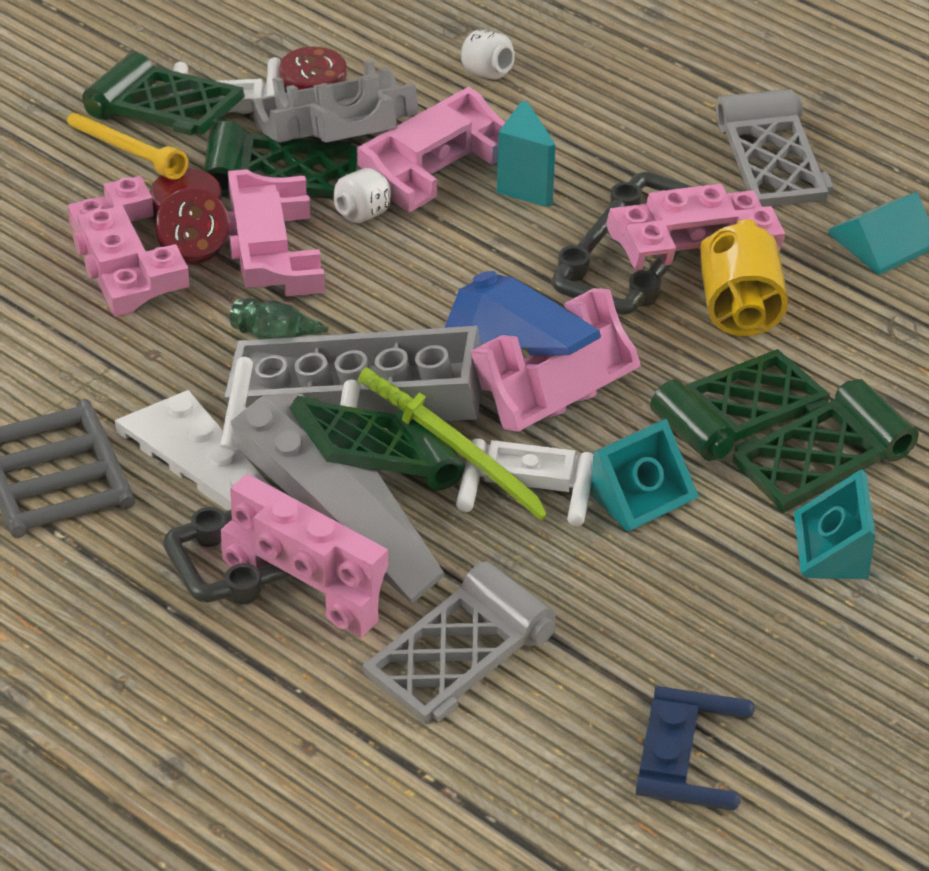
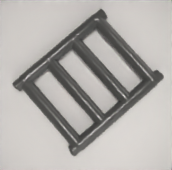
[0,399,135,538]

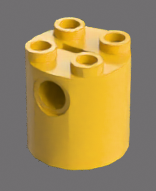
[700,219,788,336]

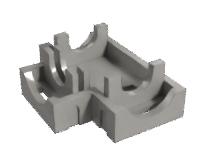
[251,60,419,142]

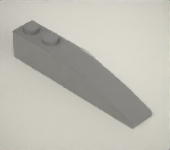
[230,394,444,604]

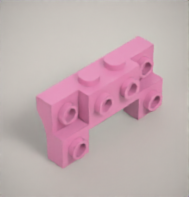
[357,87,505,213]
[227,170,325,296]
[68,175,189,317]
[606,184,786,270]
[470,288,641,432]
[221,473,388,638]

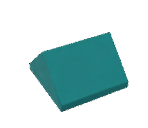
[497,101,556,207]
[828,191,929,275]
[591,418,699,531]
[794,469,876,579]

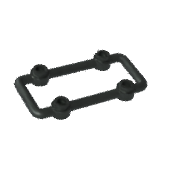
[552,172,694,315]
[163,492,292,605]

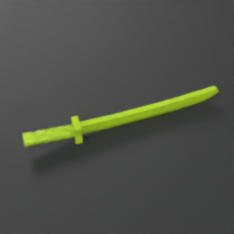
[357,367,546,520]

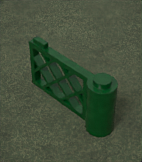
[82,52,245,136]
[203,121,359,199]
[650,349,830,461]
[733,379,919,513]
[289,395,465,491]

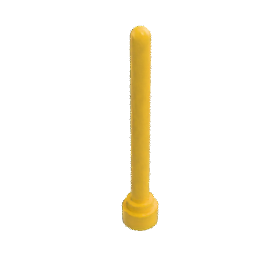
[67,113,188,180]

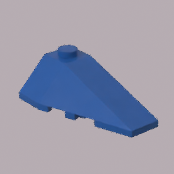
[444,271,601,355]

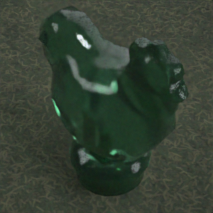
[230,297,329,339]

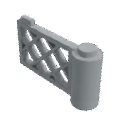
[716,89,833,207]
[362,561,556,724]

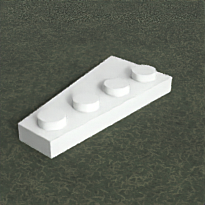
[115,390,269,510]

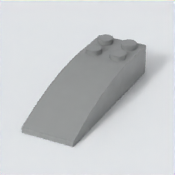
[224,326,482,421]

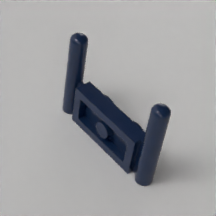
[635,686,755,810]

